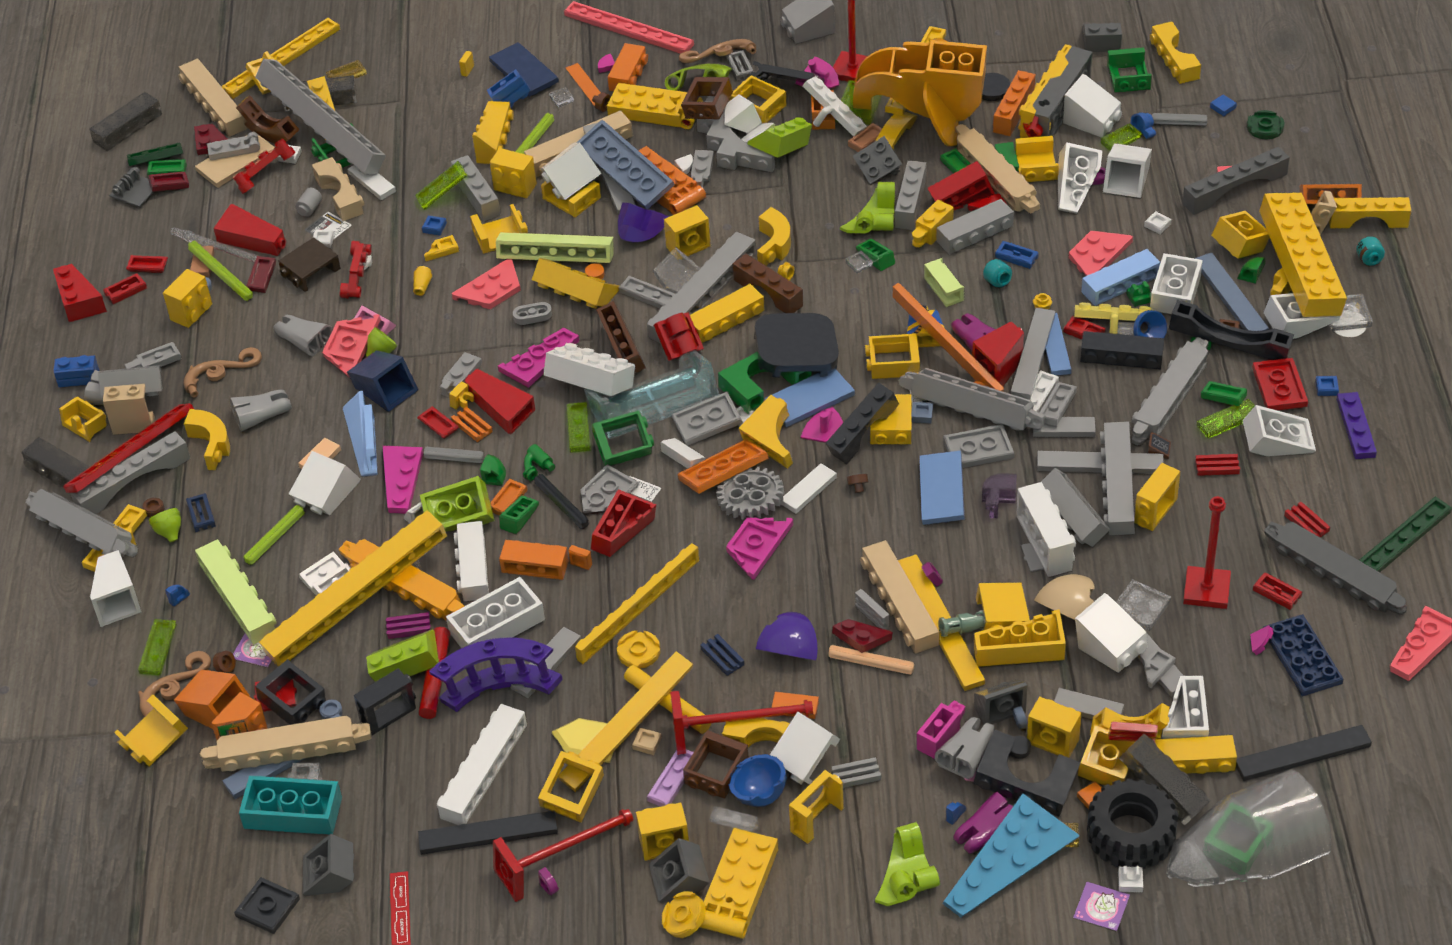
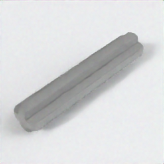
[1152,113,1207,126]
[424,446,484,463]

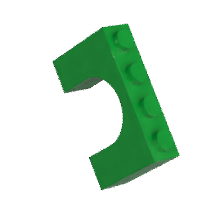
[718,352,811,414]

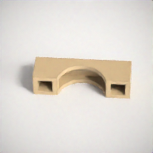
[312,157,364,221]

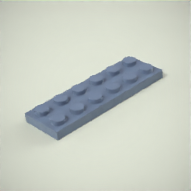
[576,120,675,210]

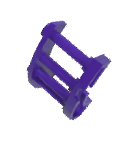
[429,638,563,712]

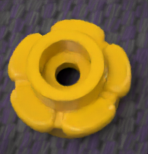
[777,262,795,280]
[1033,293,1052,309]

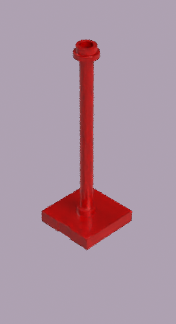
[833,0,868,84]
[1183,496,1231,609]
[670,691,813,755]
[493,809,633,902]

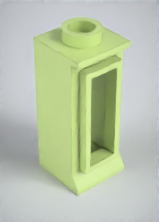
[924,258,964,307]

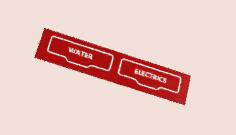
[390,871,411,945]

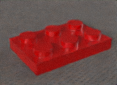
[1252,358,1308,410]

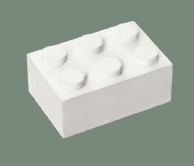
[1150,253,1203,314]

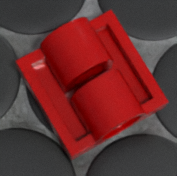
[654,312,704,361]

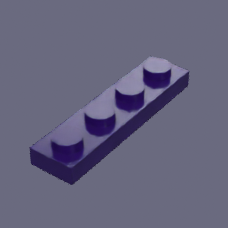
[1336,392,1377,459]

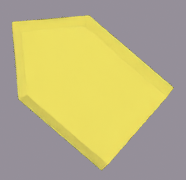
[552,718,614,763]

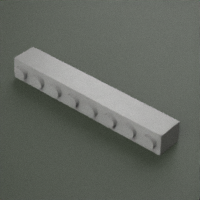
[647,232,756,343]

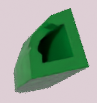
[1237,257,1266,284]
[480,454,506,486]

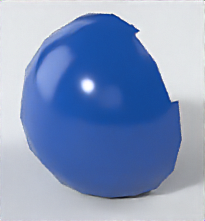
[729,754,787,807]

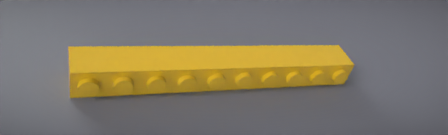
[259,510,447,667]

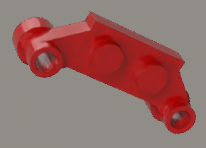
[232,138,296,194]
[340,241,372,299]

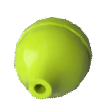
[366,327,397,357]
[149,508,181,543]

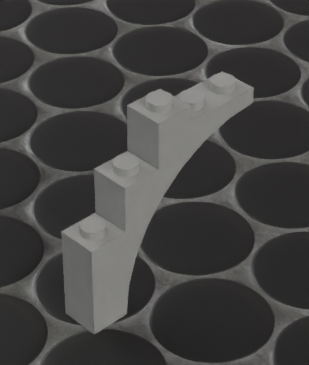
[697,96,775,172]

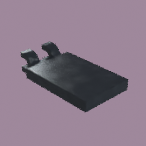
[751,61,825,83]

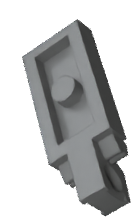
[691,150,714,188]
[125,342,182,369]
[440,352,482,397]

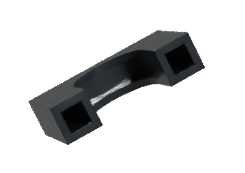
[973,729,1081,817]

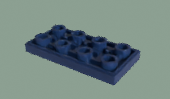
[489,42,559,97]
[1263,614,1344,696]

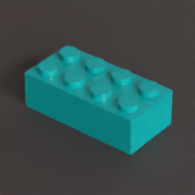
[239,776,342,835]

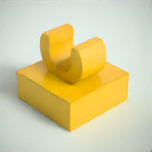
[449,381,474,410]

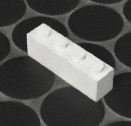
[454,521,489,601]

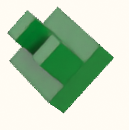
[1126,281,1151,307]

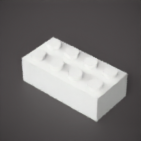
[544,343,635,396]
[1017,482,1076,577]
[446,577,545,648]

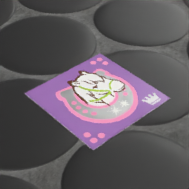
[233,634,272,667]
[1073,882,1130,931]

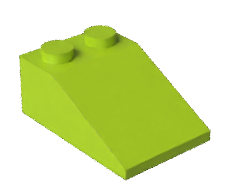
[420,476,495,532]

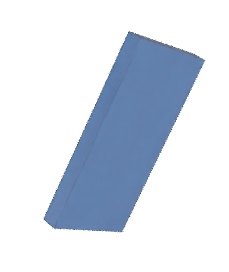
[765,368,855,427]
[920,450,965,525]

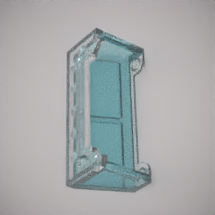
[584,350,719,439]

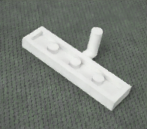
[803,76,867,136]

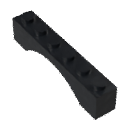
[1169,299,1294,360]

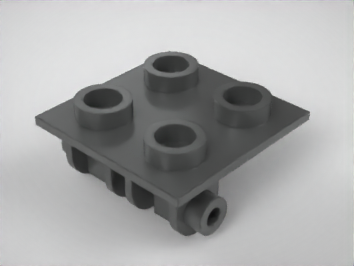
[853,136,902,185]
[109,167,154,207]

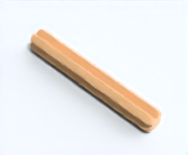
[828,645,914,675]

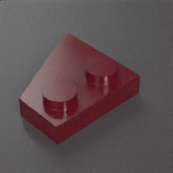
[194,124,228,155]
[832,619,893,653]

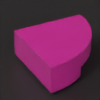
[598,54,615,73]
[1250,625,1273,655]

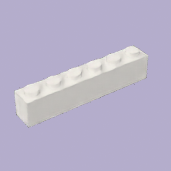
[437,704,527,825]

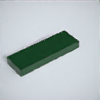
[126,143,183,166]

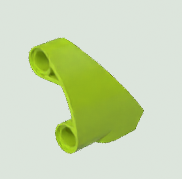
[665,64,732,91]
[840,182,895,233]
[875,822,940,906]

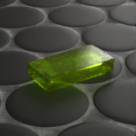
[1101,123,1142,151]

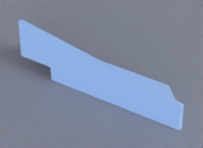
[343,391,378,476]

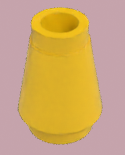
[413,266,432,296]

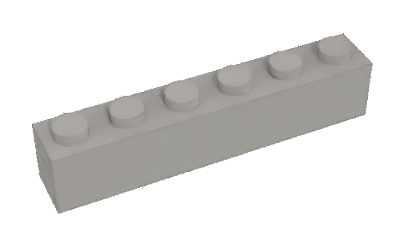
[1100,422,1135,535]

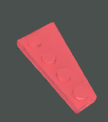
[1390,606,1452,681]

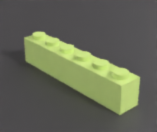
[496,232,614,263]
[195,539,277,645]

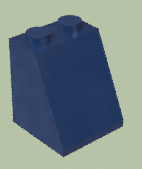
[347,350,418,412]

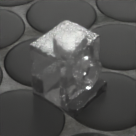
[287,763,323,780]

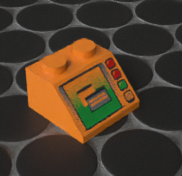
[211,692,268,740]

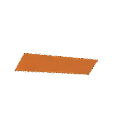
[566,63,601,106]

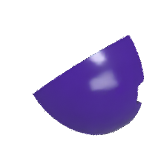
[618,202,669,242]
[756,612,817,660]

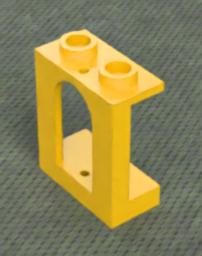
[789,770,844,844]

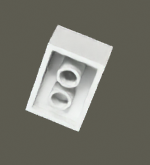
[1264,293,1340,339]
[1243,405,1316,456]

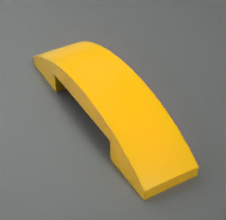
[876,112,917,150]

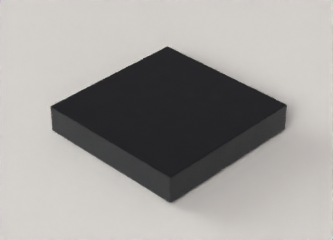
[234,877,300,934]

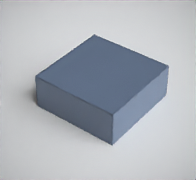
[911,402,933,423]

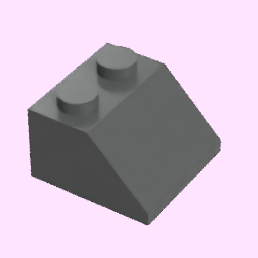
[1082,23,1122,52]
[974,679,1027,724]
[303,834,354,896]
[649,838,710,903]

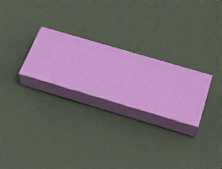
[647,750,694,807]

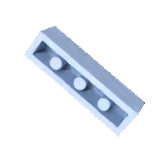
[1081,249,1161,306]

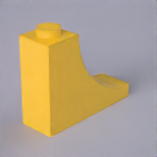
[739,395,793,469]

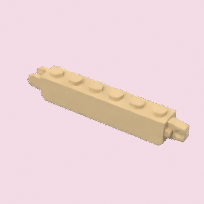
[956,124,1040,214]
[200,716,371,772]

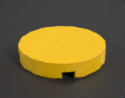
[617,630,660,669]
[662,891,706,938]

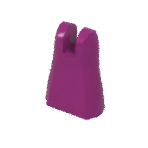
[951,313,996,351]
[953,792,1013,854]

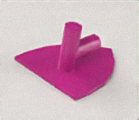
[795,57,839,89]
[801,407,843,443]

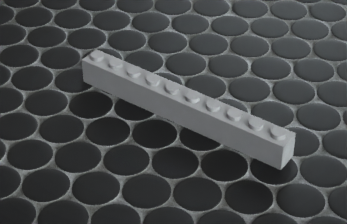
[255,59,386,175]

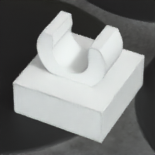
[1118,866,1143,892]

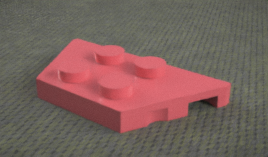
[1069,231,1133,276]
[452,259,521,309]
[322,314,381,378]

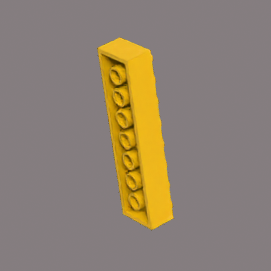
[1259,193,1347,317]

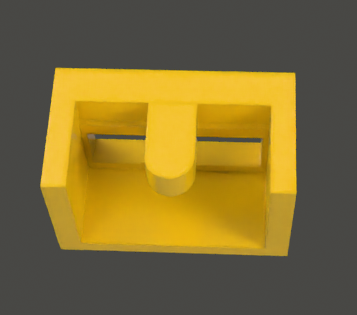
[59,397,107,442]

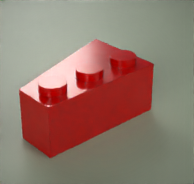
[927,161,995,211]
[53,264,107,322]
[591,489,657,557]

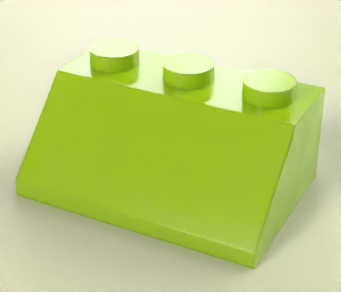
[747,117,812,158]
[366,629,439,682]

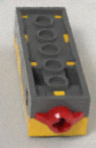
[1018,44,1092,138]

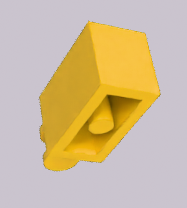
[912,200,954,247]

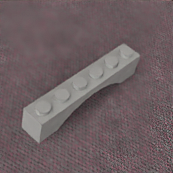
[70,431,191,514]

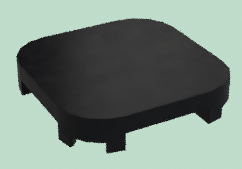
[754,313,839,378]

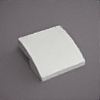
[299,551,351,595]

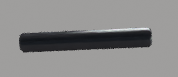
[534,474,589,529]

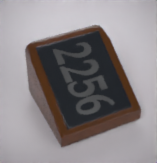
[1148,432,1171,459]

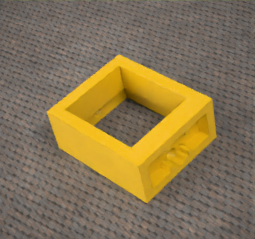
[729,75,786,123]
[865,334,920,379]
[1134,463,1180,531]
[538,751,604,823]

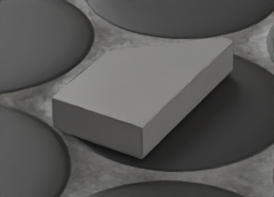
[1144,647,1175,688]

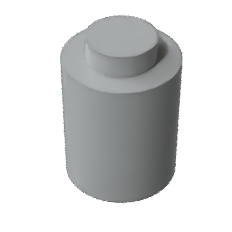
[295,188,322,216]

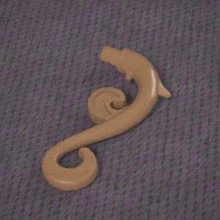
[679,39,756,63]
[184,348,262,398]
[138,651,211,716]

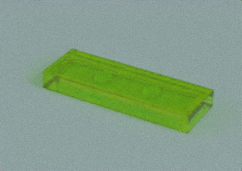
[415,161,468,210]
[1197,399,1255,439]
[567,402,591,453]
[138,619,177,676]

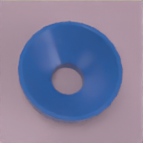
[1133,310,1167,338]

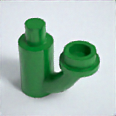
[523,444,555,481]

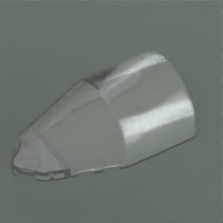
[1166,769,1331,887]

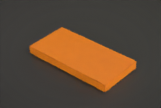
[677,439,768,494]

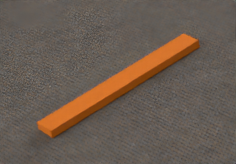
[893,283,1004,392]

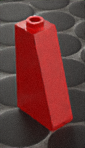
[213,204,286,256]
[464,368,535,435]

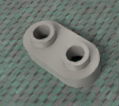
[513,302,552,325]

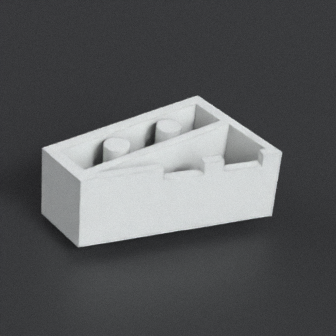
[1162,676,1209,739]

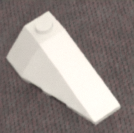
[1058,142,1102,214]

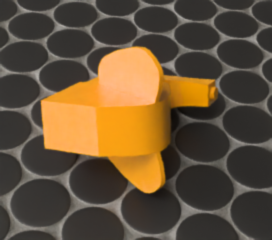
[853,38,987,147]

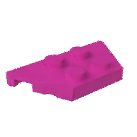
[726,518,793,580]

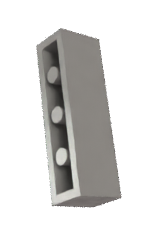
[451,155,501,222]
[895,161,926,230]
[936,199,1014,255]
[1041,468,1110,547]

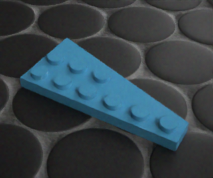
[942,794,1080,918]

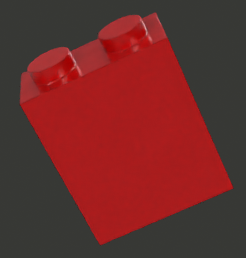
[972,321,1024,386]

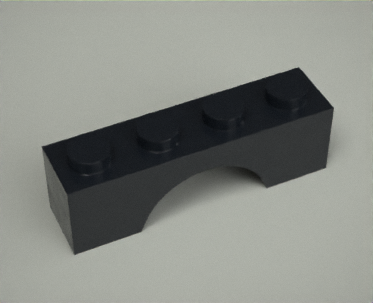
[826,383,899,465]

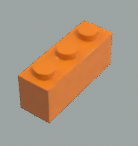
[608,43,648,91]
[1300,184,1362,204]
[499,540,569,580]

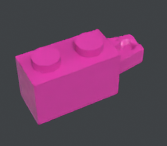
[917,700,965,759]

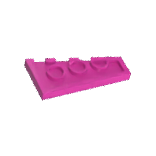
[498,328,579,388]
[383,446,423,514]

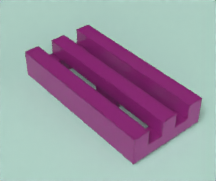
[386,612,431,639]

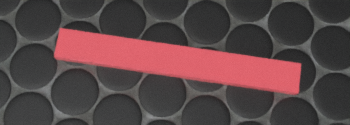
[564,1,694,54]

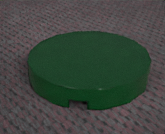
[1246,110,1285,140]

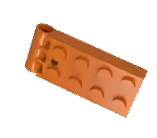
[639,146,706,215]

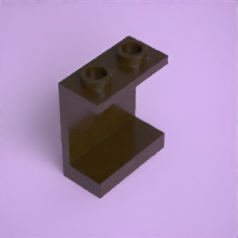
[278,237,341,292]

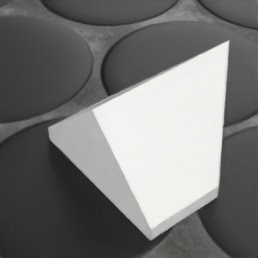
[725,94,762,134]

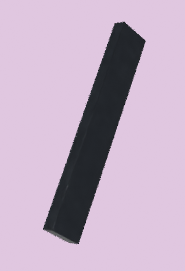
[1236,725,1372,781]
[418,810,558,855]

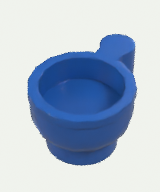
[1130,112,1156,139]

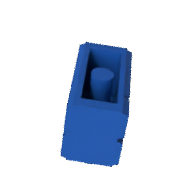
[487,69,531,108]
[54,355,99,387]

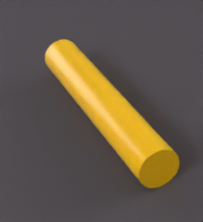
[624,665,711,734]

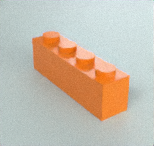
[993,70,1036,136]

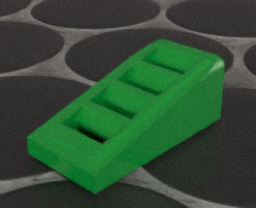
[856,239,895,271]
[499,495,539,534]

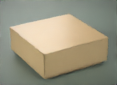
[632,728,662,755]

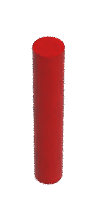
[419,627,450,719]

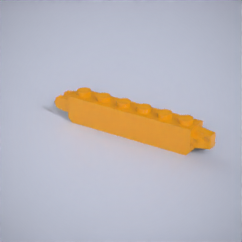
[339,539,464,621]

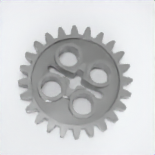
[716,467,785,520]

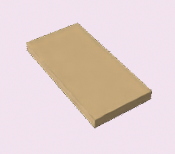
[195,131,275,188]

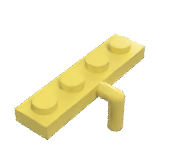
[1074,303,1155,334]

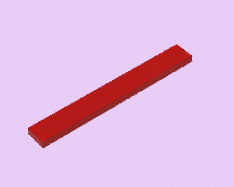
[63,403,194,493]

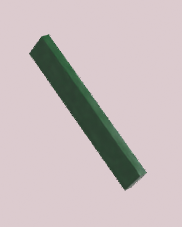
[1359,496,1452,572]

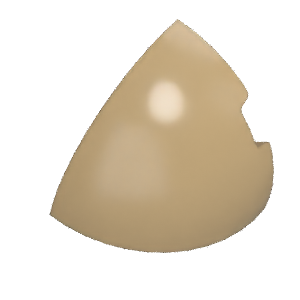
[1034,574,1094,620]

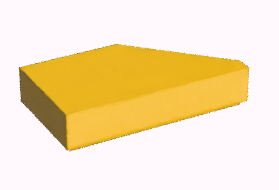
[424,235,459,261]

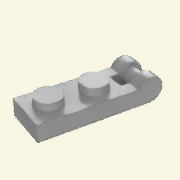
[207,132,260,161]

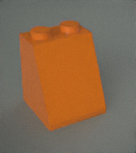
[174,669,251,729]

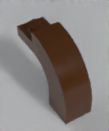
[236,95,300,143]

